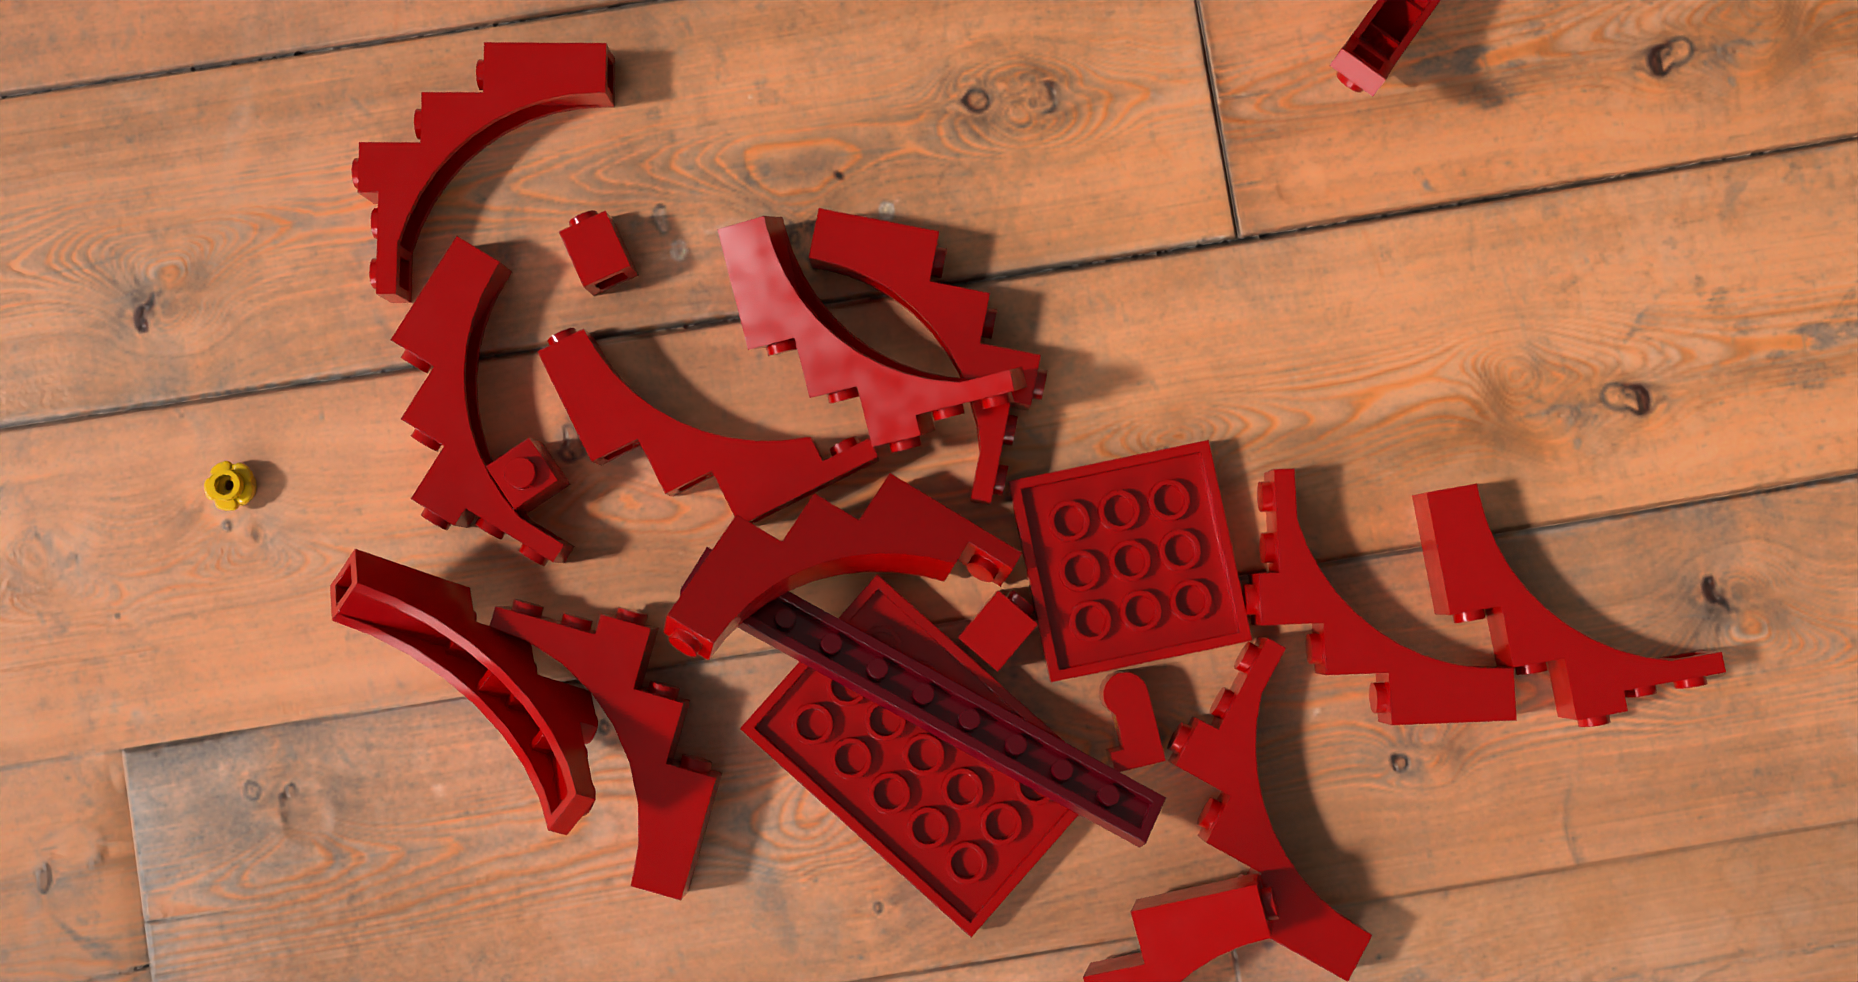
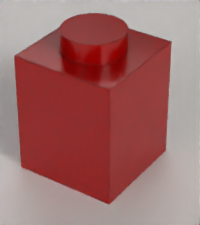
[559,210,639,296]
[486,437,571,513]
[957,590,1038,672]

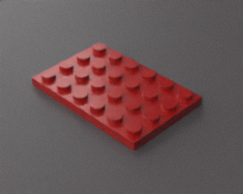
[740,574,1079,937]

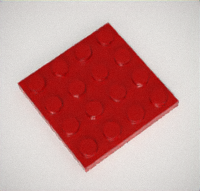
[1008,440,1252,682]

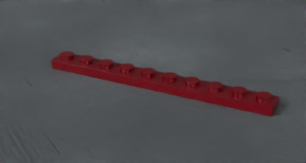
[680,547,1166,848]

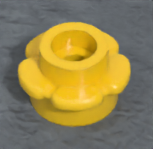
[204,461,257,511]

